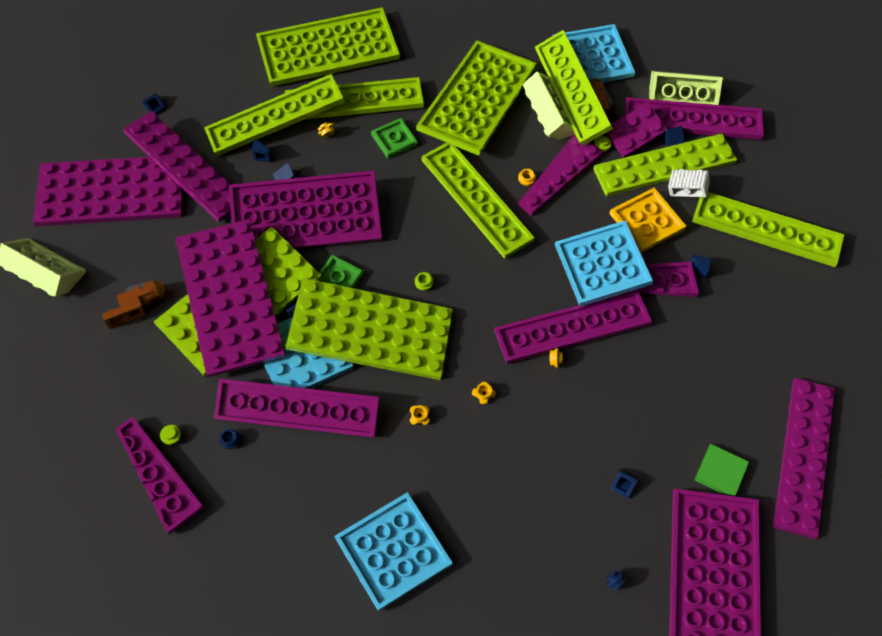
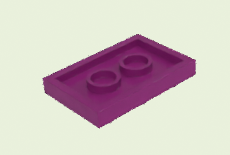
[606,102,667,158]

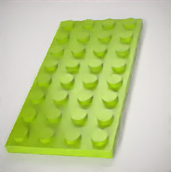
[256,7,400,87]
[416,40,536,156]
[154,227,322,377]
[286,278,453,380]

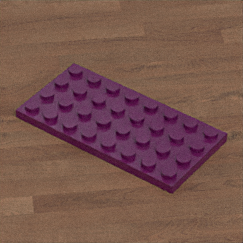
[33,157,183,227]
[229,170,382,250]
[175,219,286,378]
[669,489,761,636]

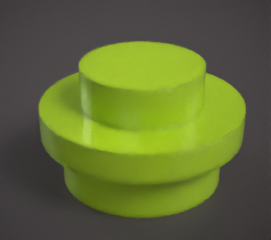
[594,136,612,152]
[415,272,433,290]
[160,425,181,445]

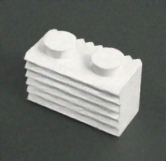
[668,169,710,197]

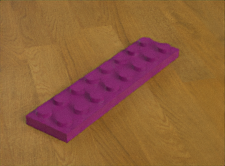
[625,97,764,140]
[123,111,231,223]
[494,289,652,364]
[773,378,835,539]
[214,379,380,437]

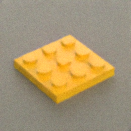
[609,187,687,253]

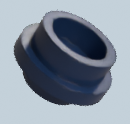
[219,429,240,449]
[606,570,626,590]

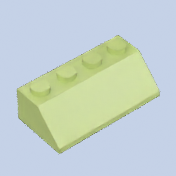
[649,71,723,105]
[523,72,575,140]
[0,238,86,297]

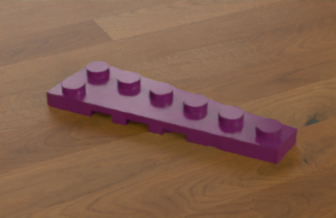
[518,134,603,216]
[633,261,699,297]
[115,416,204,535]

